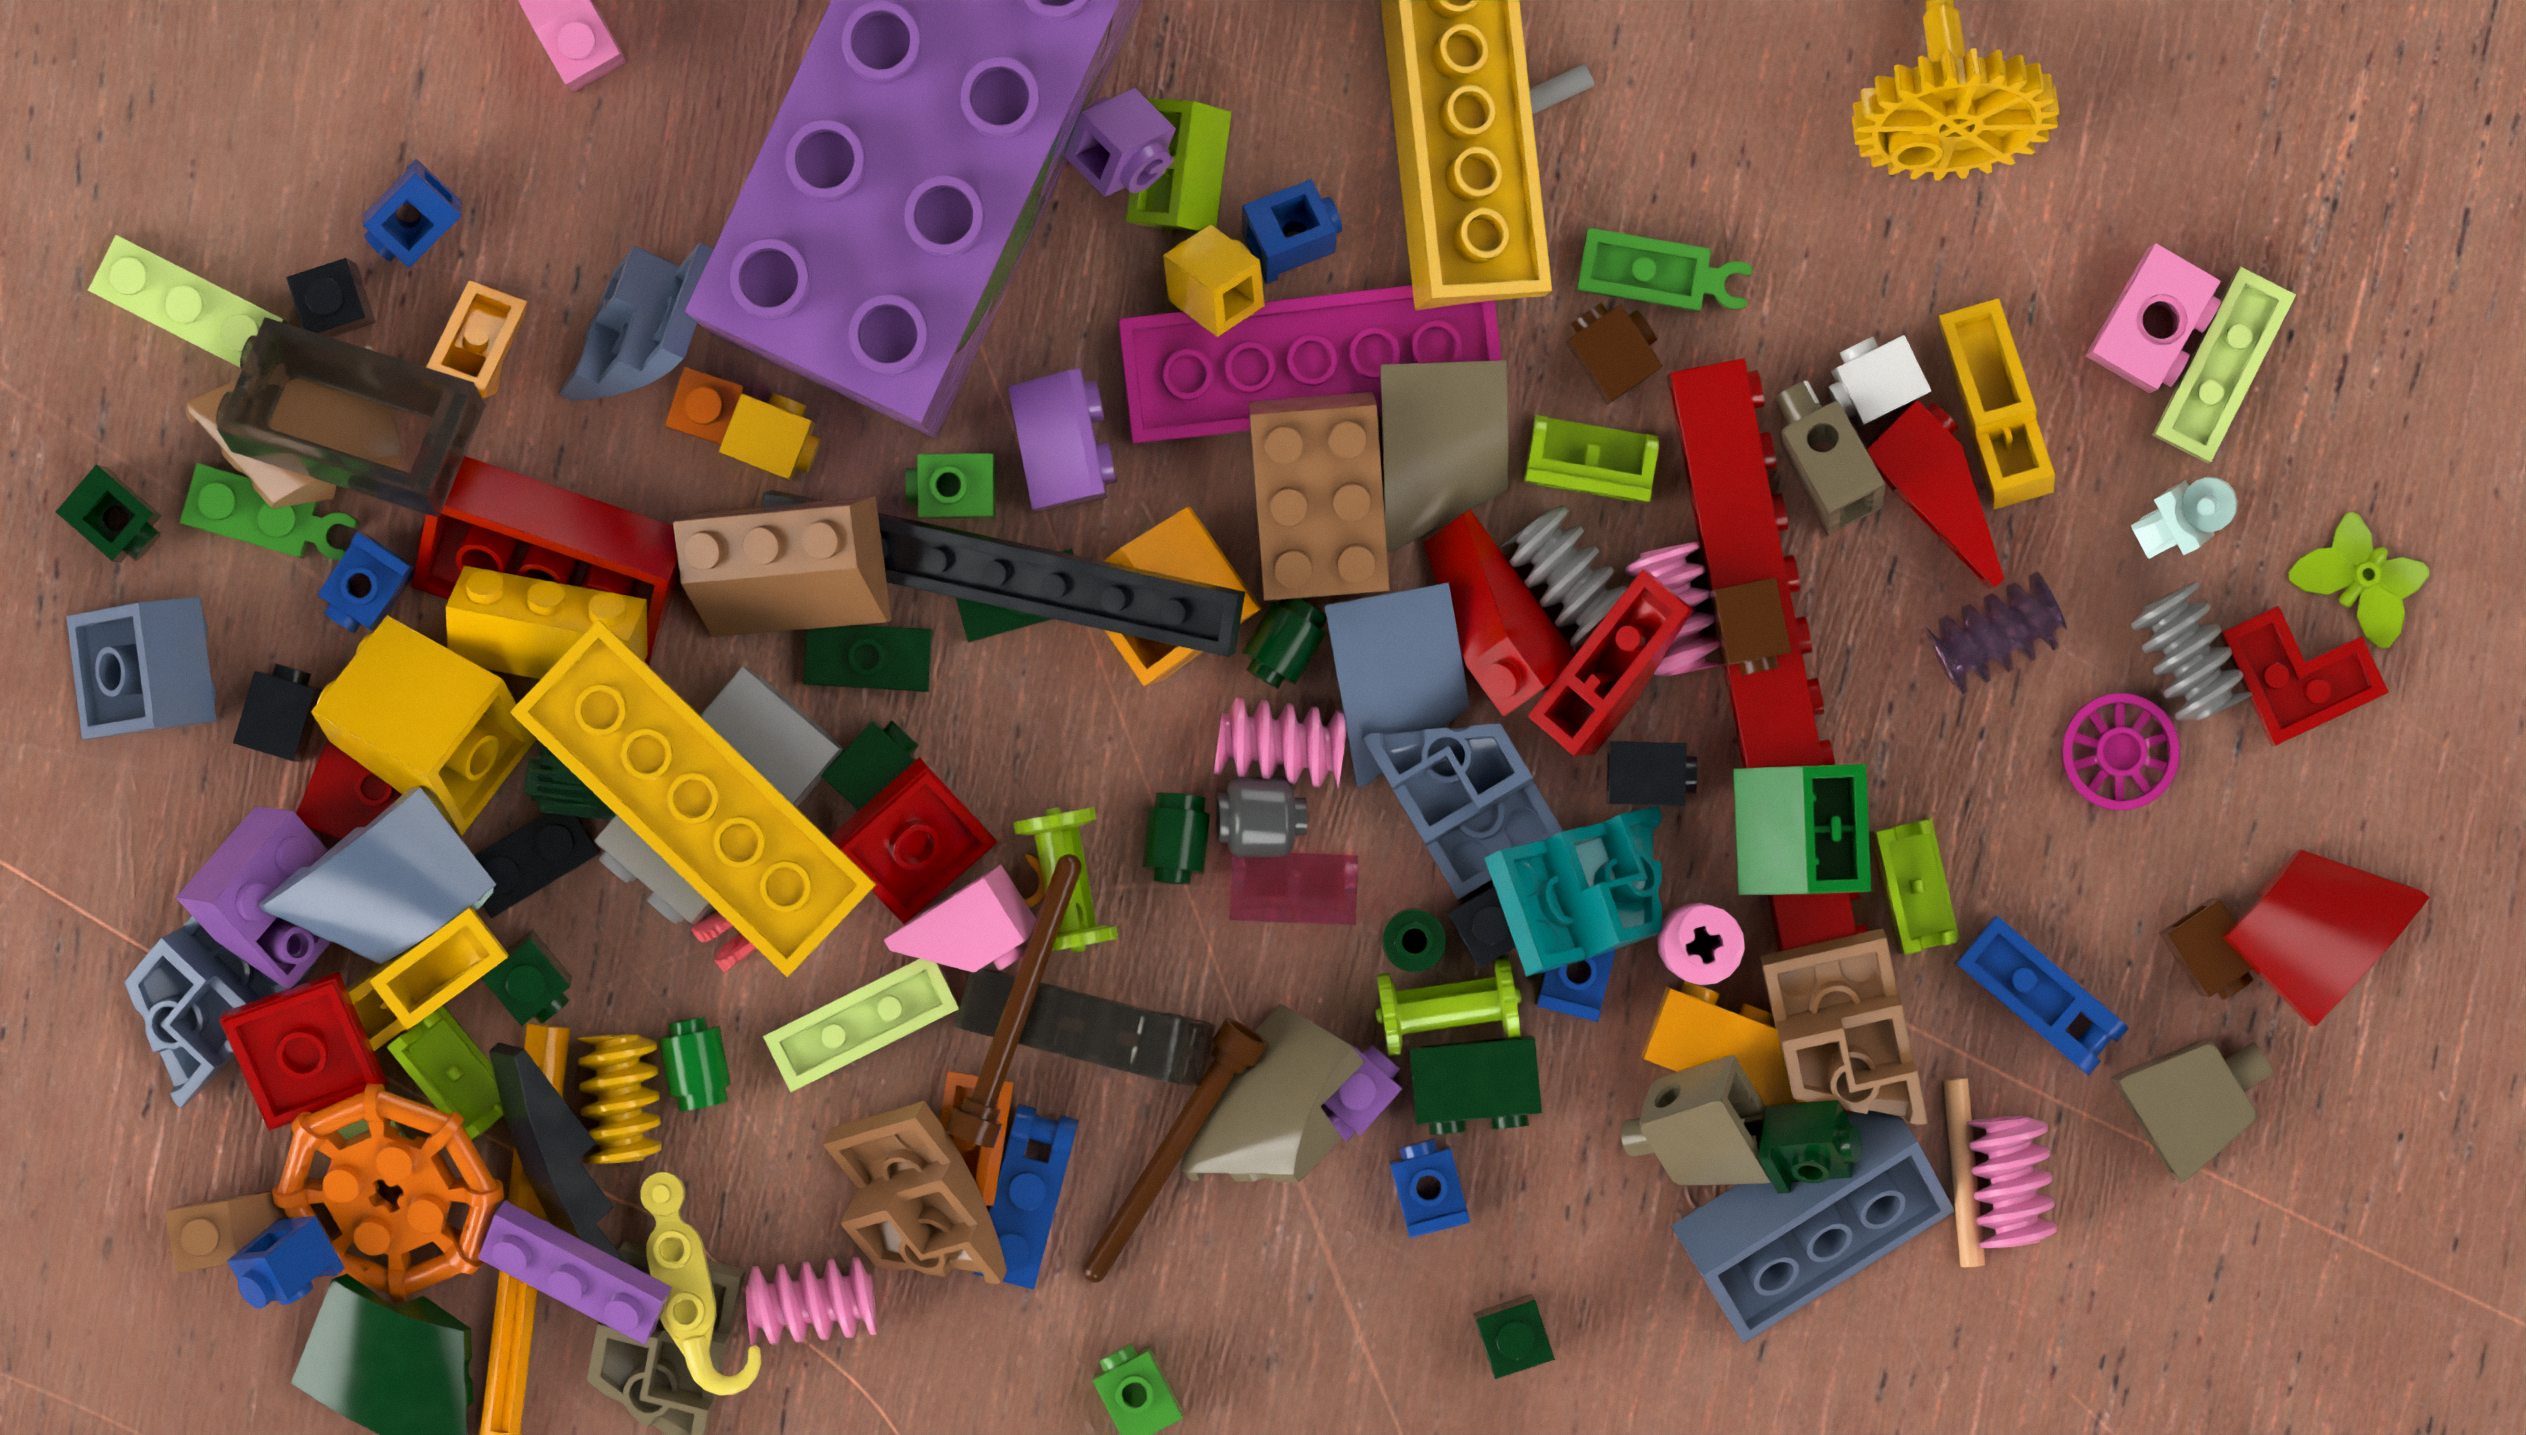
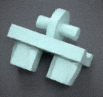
[2131,476,2238,559]

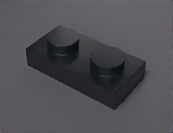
[474,800,601,918]

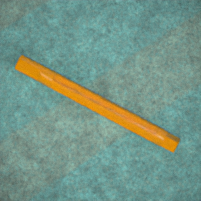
[478,1023,571,1435]

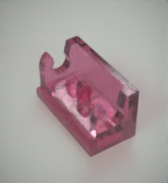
[1230,853,1358,925]

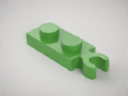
[1576,228,1753,312]
[180,463,359,561]

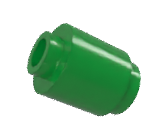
[658,1016,731,1111]

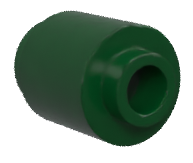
[1242,598,1327,689]
[1142,792,1210,885]
[1382,908,1446,972]

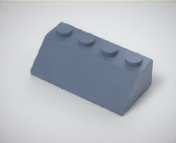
[1671,1110,1955,1344]

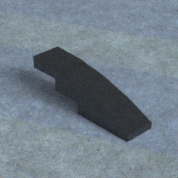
[489,1042,626,1263]

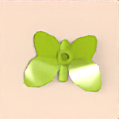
[2288,511,2429,649]

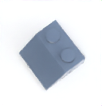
[66,597,217,740]

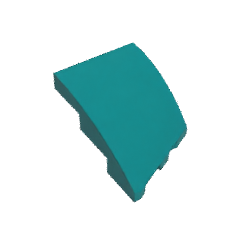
[1484,806,1662,977]

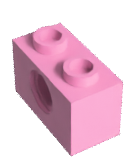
[2085,243,2221,393]

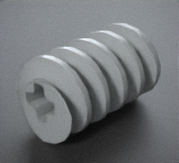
[1499,505,1627,648]
[2131,581,2252,721]

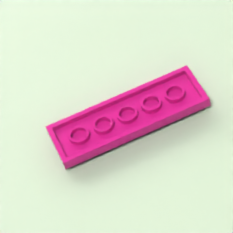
[1118,285,1502,445]

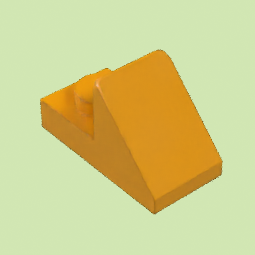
[424,280,528,398]

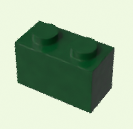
[1408,1035,1542,1135]

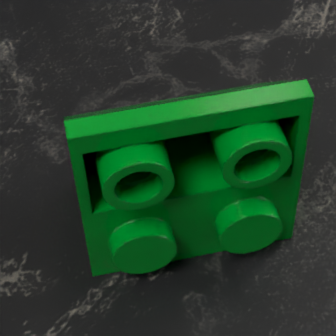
[1733,764,1871,895]

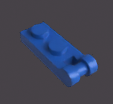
[1954,915,2129,1076]
[973,1104,1079,1290]

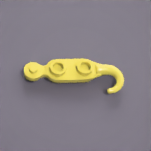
[640,1172,761,1396]

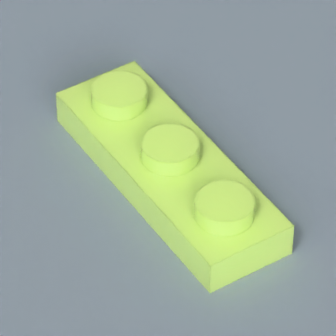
[88,235,287,374]
[2152,266,2296,464]
[763,959,960,1092]

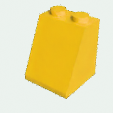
[311,615,536,836]

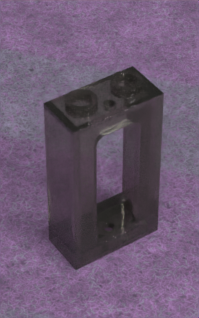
[216,317,486,518]

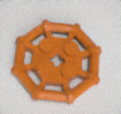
[272,1084,504,1301]

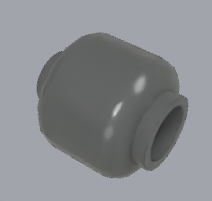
[1216,777,1308,858]

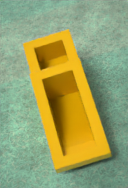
[1939,298,2055,510]
[346,906,509,1051]

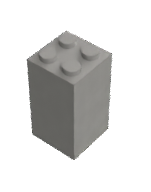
[594,667,846,924]

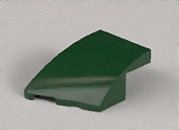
[291,1274,473,1435]

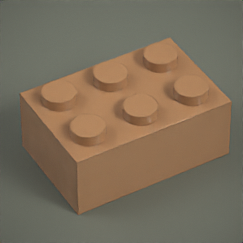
[1248,392,1390,601]

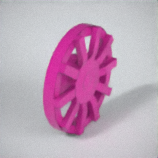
[2061,693,2180,810]

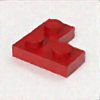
[2219,606,2389,746]

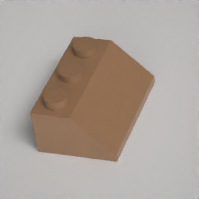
[673,496,891,637]

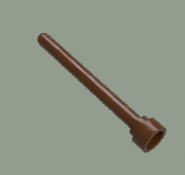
[946,854,1082,1148]
[1082,1018,1268,1283]

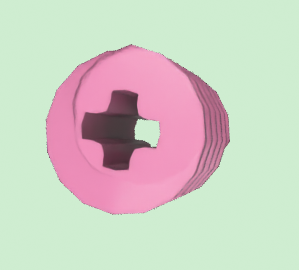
[1625,541,1724,677]
[1214,697,1347,789]
[1657,902,1745,985]
[1967,1116,2057,1248]
[746,1257,877,1346]

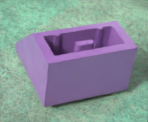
[1008,368,1117,512]
[176,806,331,989]

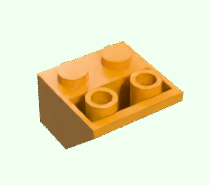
[1103,506,1262,687]

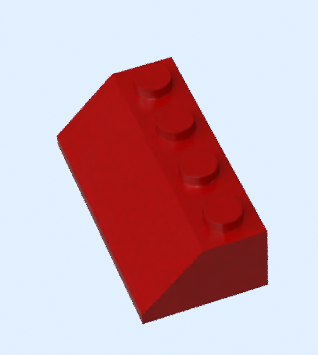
[412,452,680,666]

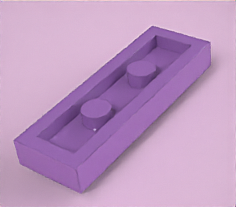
[478,1201,672,1345]

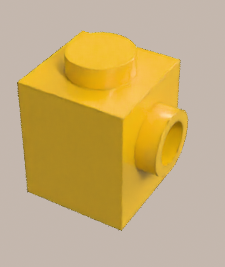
[1163,224,1265,337]
[719,393,821,482]

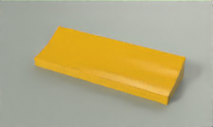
[1380,0,1552,311]

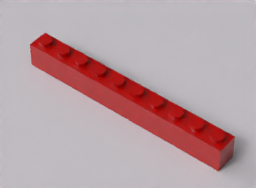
[1667,358,1868,952]

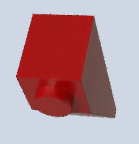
[1865,400,2005,589]
[1424,509,1575,717]
[1527,569,1693,756]

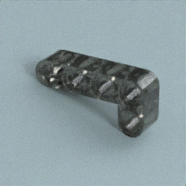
[954,968,1216,1086]

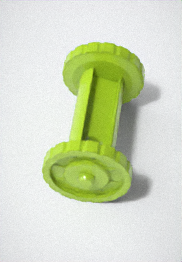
[1013,807,1119,953]
[1375,955,1522,1057]

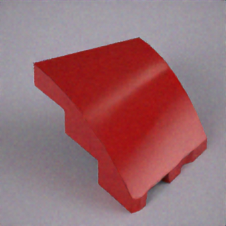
[2222,849,2430,1026]

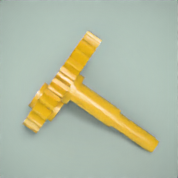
[1852,0,2060,181]

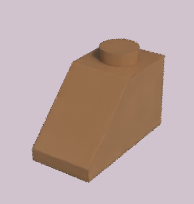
[165,1190,288,1273]

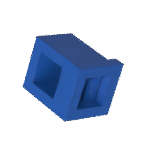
[363,159,462,268]
[1241,179,1342,284]
[317,531,416,633]
[1535,949,1616,1022]
[1389,1138,1471,1238]
[227,1216,345,1309]

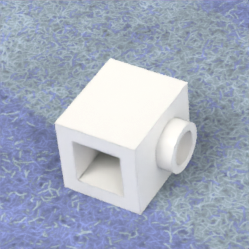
[1828,335,1932,427]

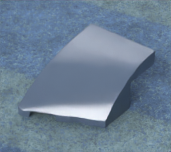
[558,242,714,401]
[1324,583,1469,787]
[1363,723,1563,901]
[258,787,496,964]
[125,916,318,1108]

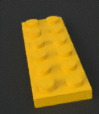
[510,620,877,977]

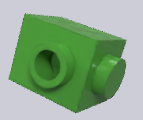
[906,453,996,520]
[1092,1343,1184,1435]

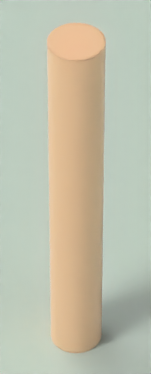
[1943,1078,1985,1267]

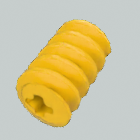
[577,1034,662,1164]

